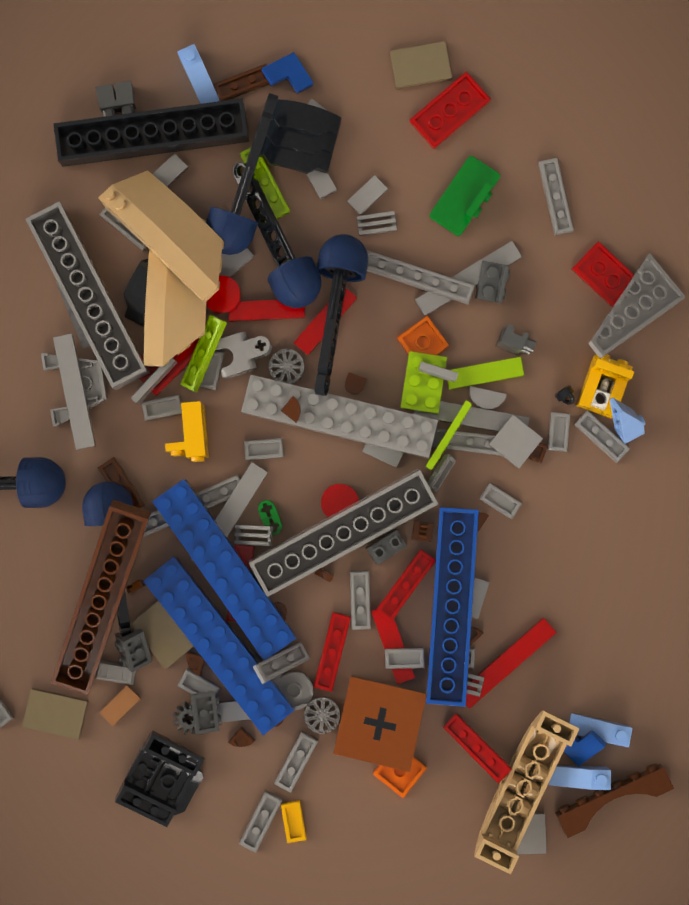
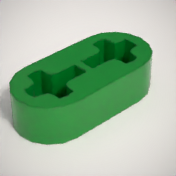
[258,500,283,535]

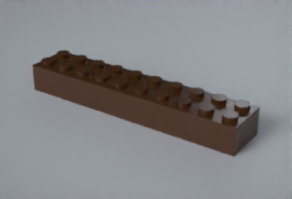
[51,499,151,695]

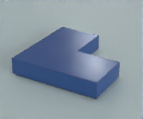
[262,52,314,94]
[564,730,606,766]

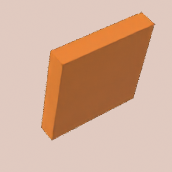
[397,315,450,355]
[373,756,427,798]

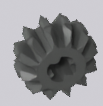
[173,701,195,735]

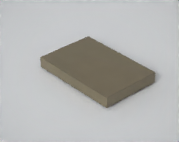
[390,41,452,89]
[130,601,194,669]
[22,688,88,740]

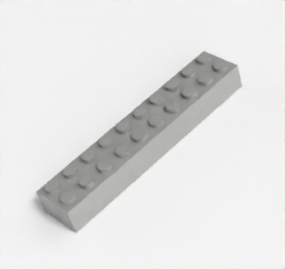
[25,201,150,390]
[241,375,438,459]
[249,469,438,597]

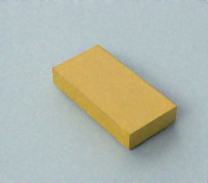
[281,800,307,843]

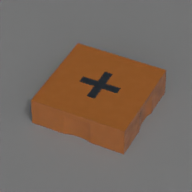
[333,676,427,772]

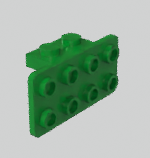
[429,156,500,237]

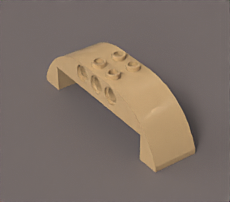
[474,710,580,875]

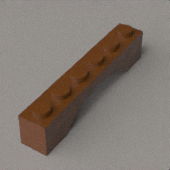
[555,763,674,838]

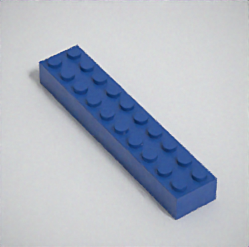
[152,479,297,660]
[426,507,479,707]
[143,557,295,735]

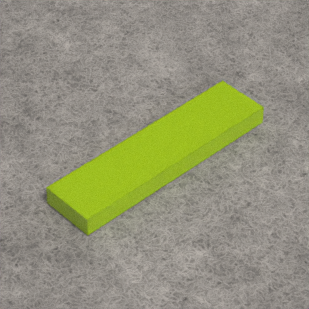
[240,148,291,219]
[180,315,227,392]
[447,357,524,390]
[425,400,472,470]

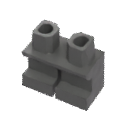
[95,81,136,117]
[496,324,537,355]
[366,529,407,565]

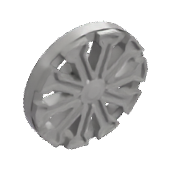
[269,349,305,384]
[304,697,340,734]

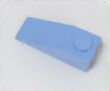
[177,44,220,104]
[609,398,646,444]
[569,713,633,747]
[548,765,611,790]

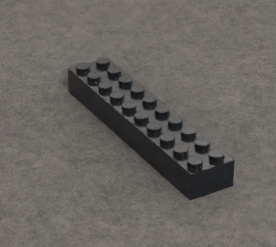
[53,98,249,167]

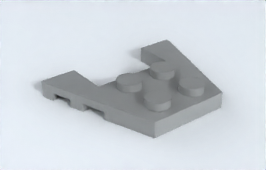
[41,353,108,427]

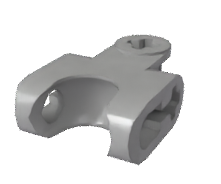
[215,332,272,379]

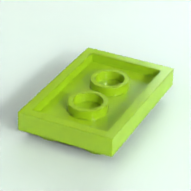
[400,351,447,414]

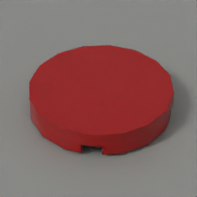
[206,275,241,314]
[321,484,359,517]

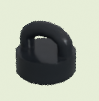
[555,385,575,405]

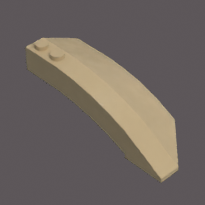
[98,170,224,302]
[144,218,207,367]

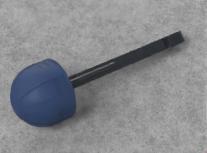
[206,93,278,255]
[233,162,322,308]
[315,234,368,396]
[0,457,66,508]
[82,482,133,637]

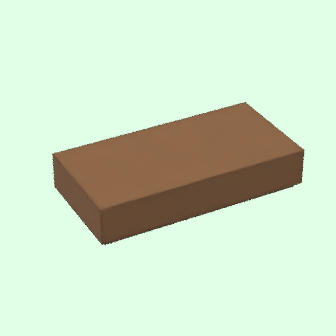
[99,685,141,726]

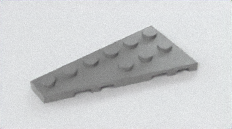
[588,253,685,359]

